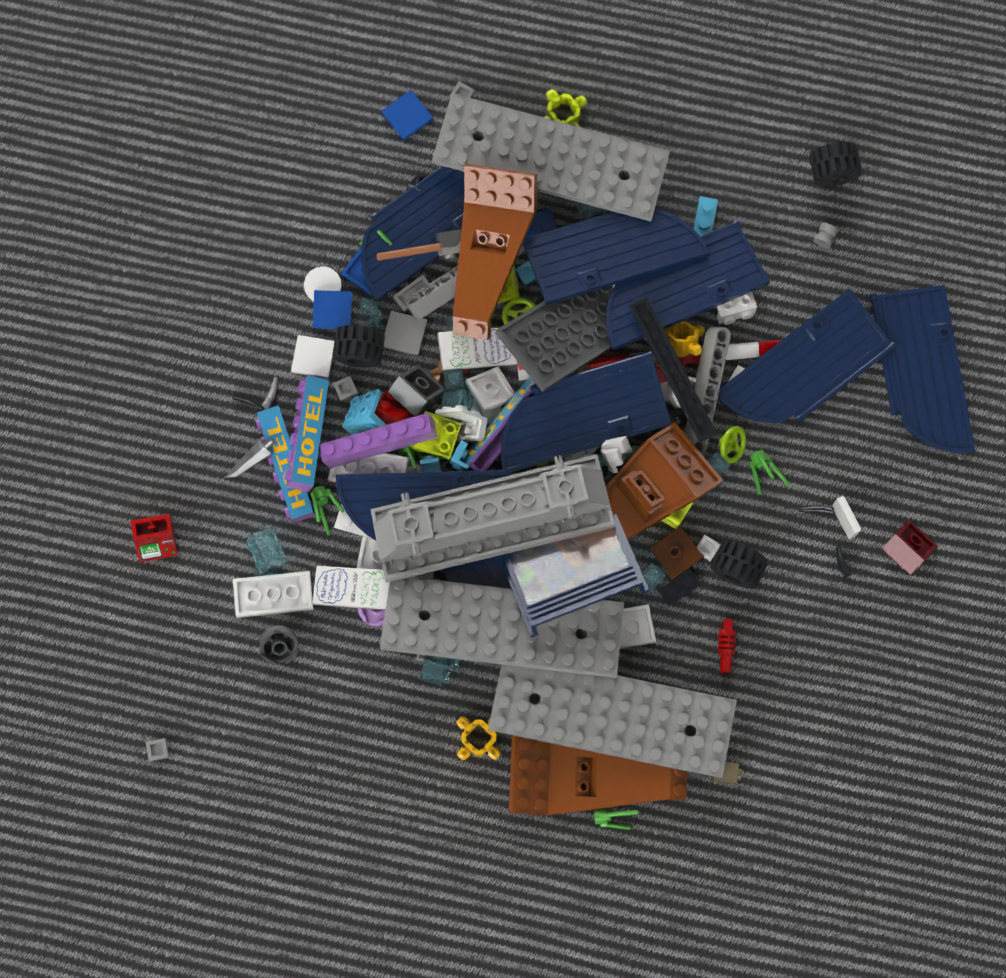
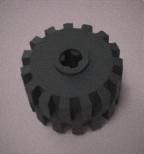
[809,142,862,186]
[332,325,385,368]
[710,540,768,589]

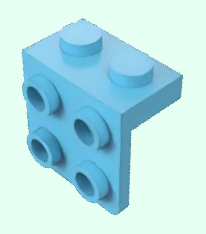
[343,389,386,435]

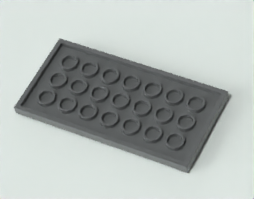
[495,285,614,392]

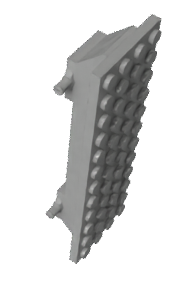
[432,93,670,221]
[370,454,615,583]
[380,577,624,678]
[488,664,737,779]

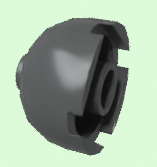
[259,625,299,665]

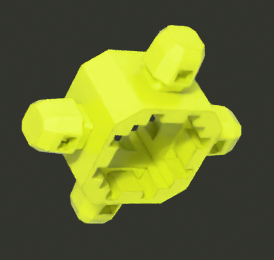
[544,89,587,127]

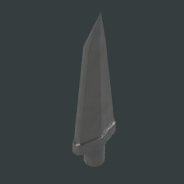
[224,437,276,478]

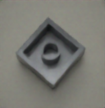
[388,365,446,417]

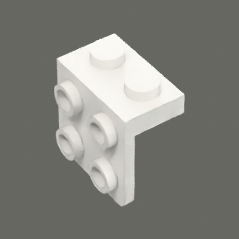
[717,292,757,325]
[435,405,488,442]

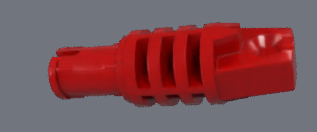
[718,619,736,674]

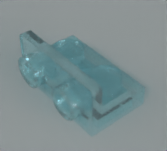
[247,527,288,574]

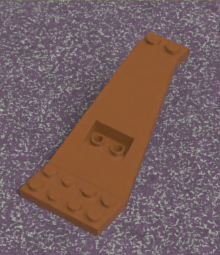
[453,164,537,340]
[553,422,723,571]
[509,735,687,816]

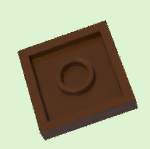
[650,526,704,580]

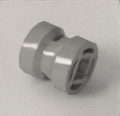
[813,223,838,249]

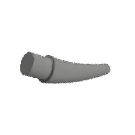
[262,377,278,409]

